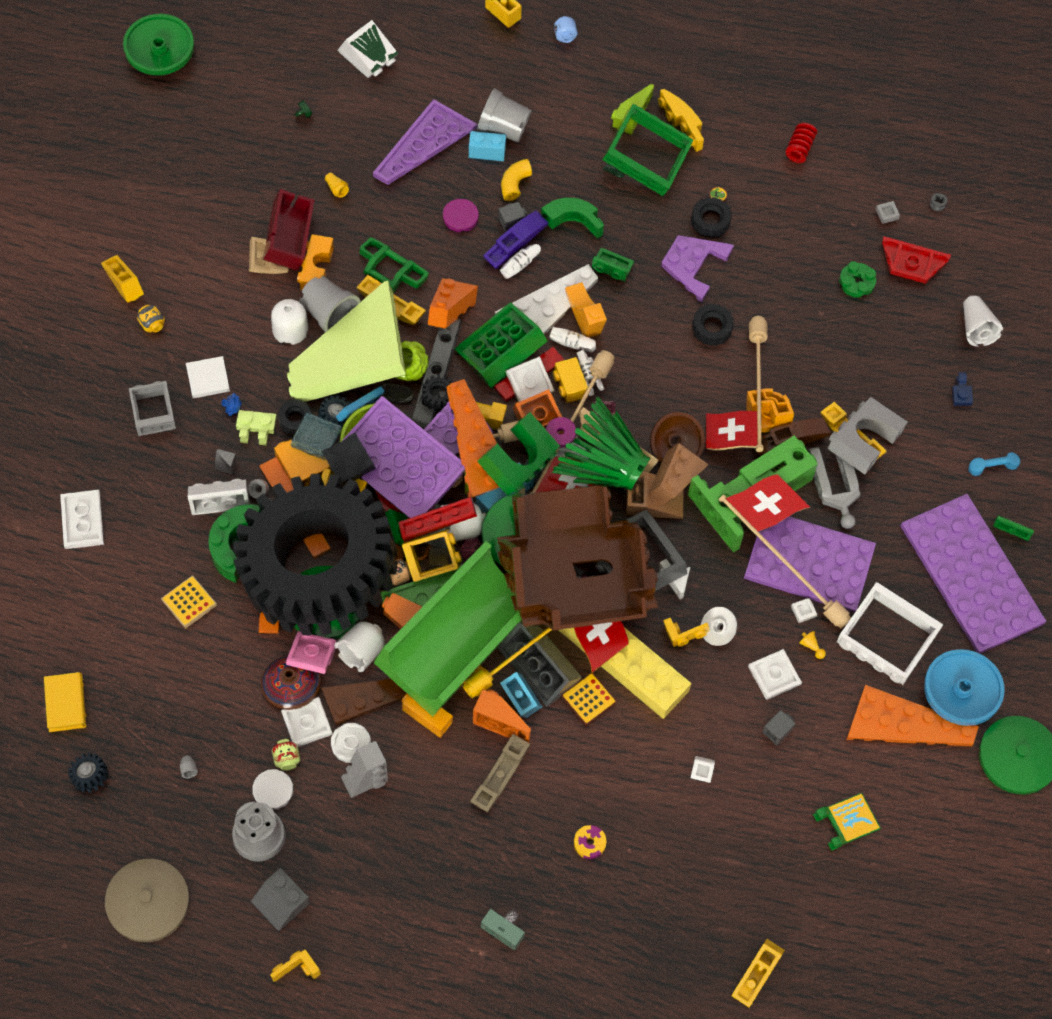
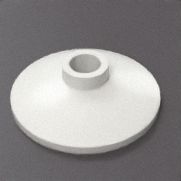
[701,607,737,646]

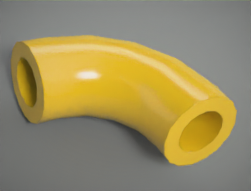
[501,159,532,201]

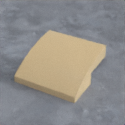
[249,237,288,274]

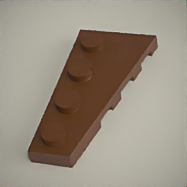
[321,679,407,725]

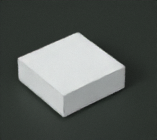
[791,598,817,623]

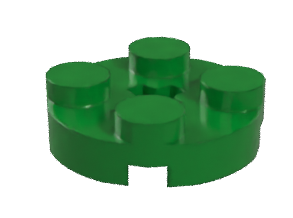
[839,261,876,298]

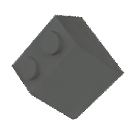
[251,868,310,932]

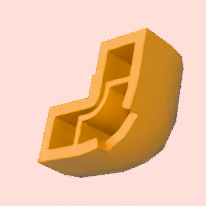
[746,389,794,433]

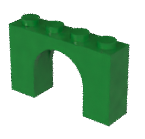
[477,412,560,496]

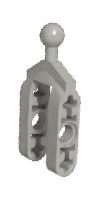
[808,447,860,529]

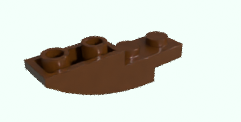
[755,418,831,457]

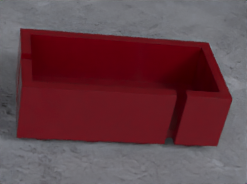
[263,189,314,270]

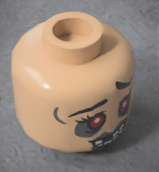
[390,558,411,587]

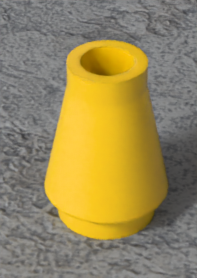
[325,173,349,198]

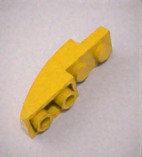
[658,89,704,152]

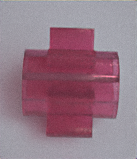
[461,538,482,560]

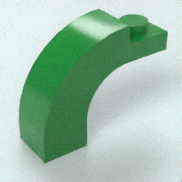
[541,198,604,239]

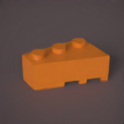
[428,278,478,329]

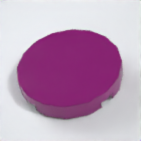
[443,199,479,232]

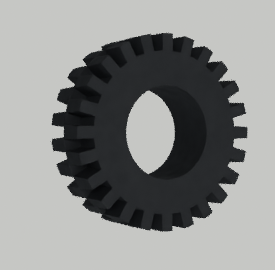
[233,474,398,635]

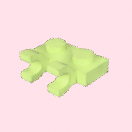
[236,410,277,446]

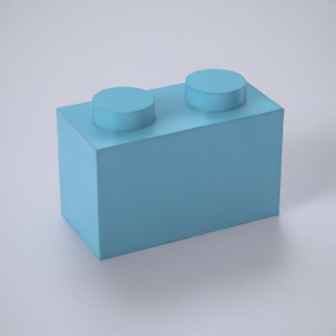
[469,131,506,161]
[500,672,542,718]

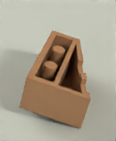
[648,443,708,505]

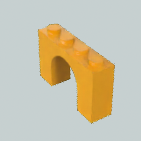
[402,665,489,738]

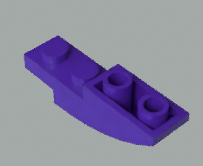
[483,211,549,270]

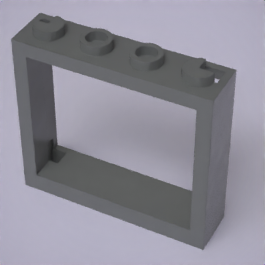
[595,509,687,591]

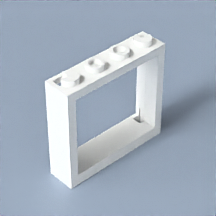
[837,582,943,685]

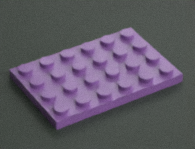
[342,396,465,518]
[744,517,876,613]

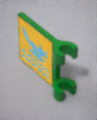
[813,793,881,851]

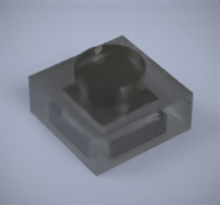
[429,547,449,568]

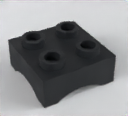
[322,432,376,486]

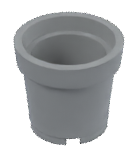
[477,88,532,142]
[299,276,361,332]
[232,802,286,861]

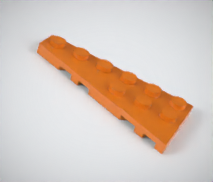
[446,379,500,498]

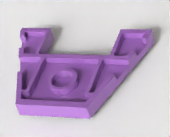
[661,235,734,302]

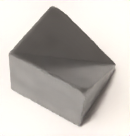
[215,449,237,474]

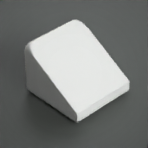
[691,756,715,782]

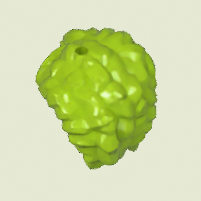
[395,341,429,381]

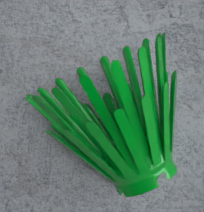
[551,397,650,491]

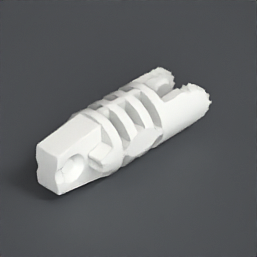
[500,244,541,279]
[550,327,596,352]
[577,350,604,396]

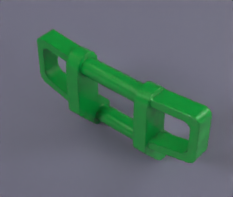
[359,238,429,292]

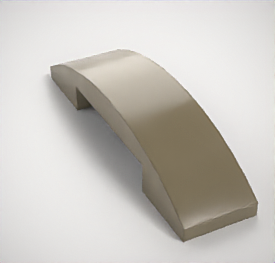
[470,734,530,813]

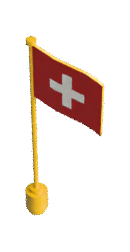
[463,621,629,698]

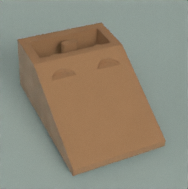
[626,472,684,519]

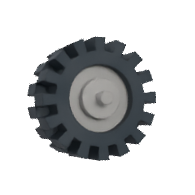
[318,395,350,432]
[68,753,108,793]

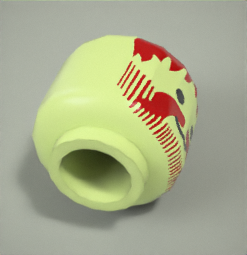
[272,739,300,771]

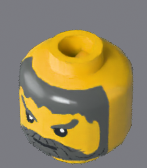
[137,305,165,333]

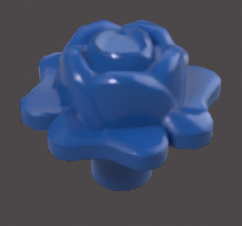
[221,393,242,416]

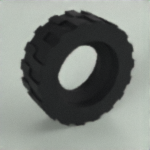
[691,197,732,238]
[692,304,734,346]

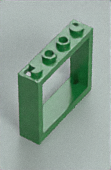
[602,104,694,196]

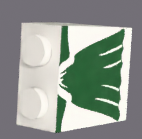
[338,20,398,78]

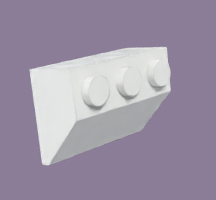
[188,479,249,515]

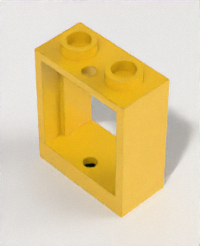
[402,529,462,582]

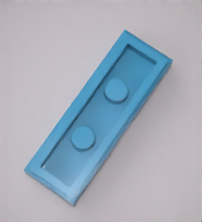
[336,386,385,422]

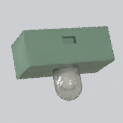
[481,909,525,951]

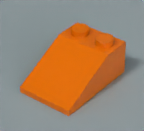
[513,389,564,434]
[473,689,531,743]

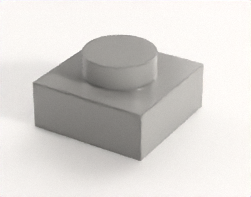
[876,201,900,224]

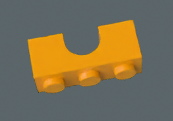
[297,235,334,290]

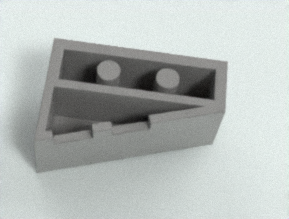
[341,741,388,798]

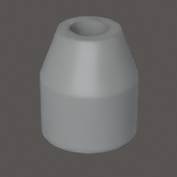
[180,756,198,778]

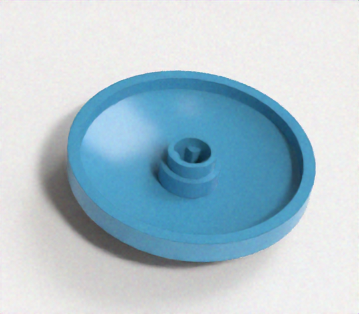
[924,649,1005,726]

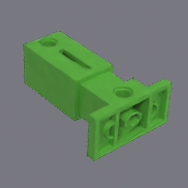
[688,435,818,553]

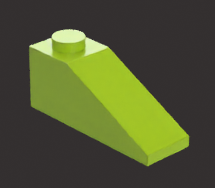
[611,84,654,135]

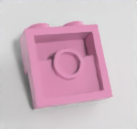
[286,631,336,674]

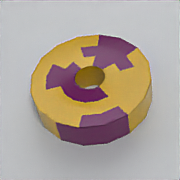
[574,825,607,859]

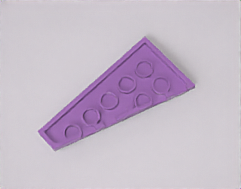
[373,99,477,185]

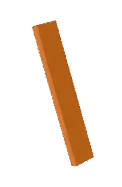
[259,457,331,559]

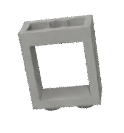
[129,381,176,436]

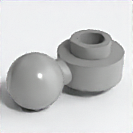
[248,479,272,501]

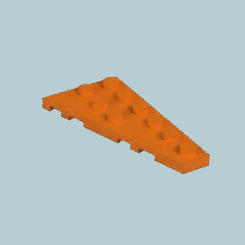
[846,685,979,747]

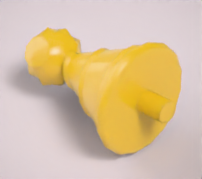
[799,631,826,659]

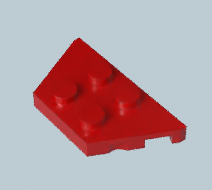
[882,236,951,284]

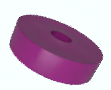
[546,417,576,448]

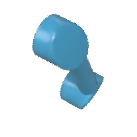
[968,452,1020,476]

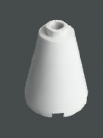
[963,296,1003,347]

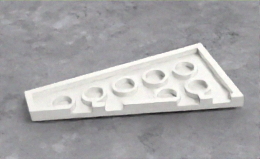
[495,264,598,334]

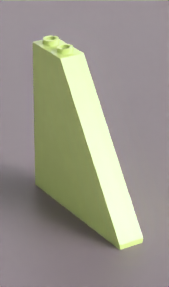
[287,281,406,402]

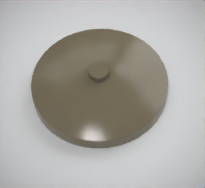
[105,859,189,942]

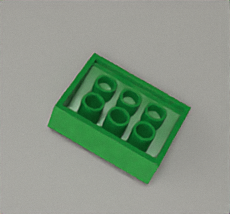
[454,302,548,388]

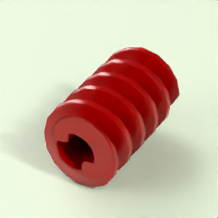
[786,123,817,163]

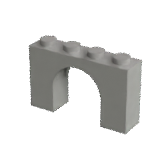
[828,397,908,474]

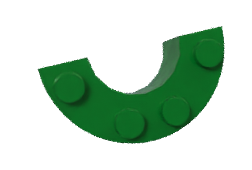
[209,504,261,583]

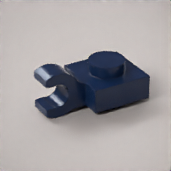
[952,372,973,406]

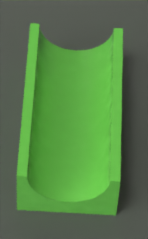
[374,541,522,717]

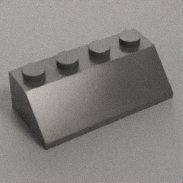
[498,622,582,707]

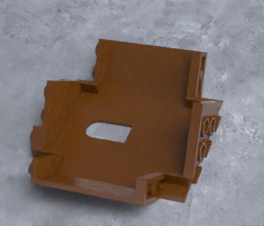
[497,485,658,631]

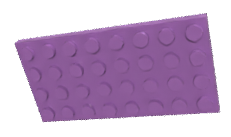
[900,494,1046,654]

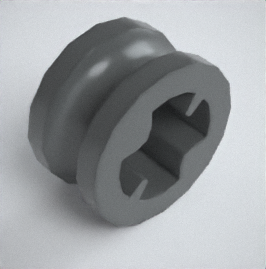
[930,193,947,211]

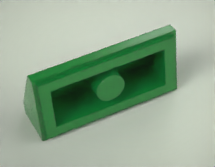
[993,515,1034,541]

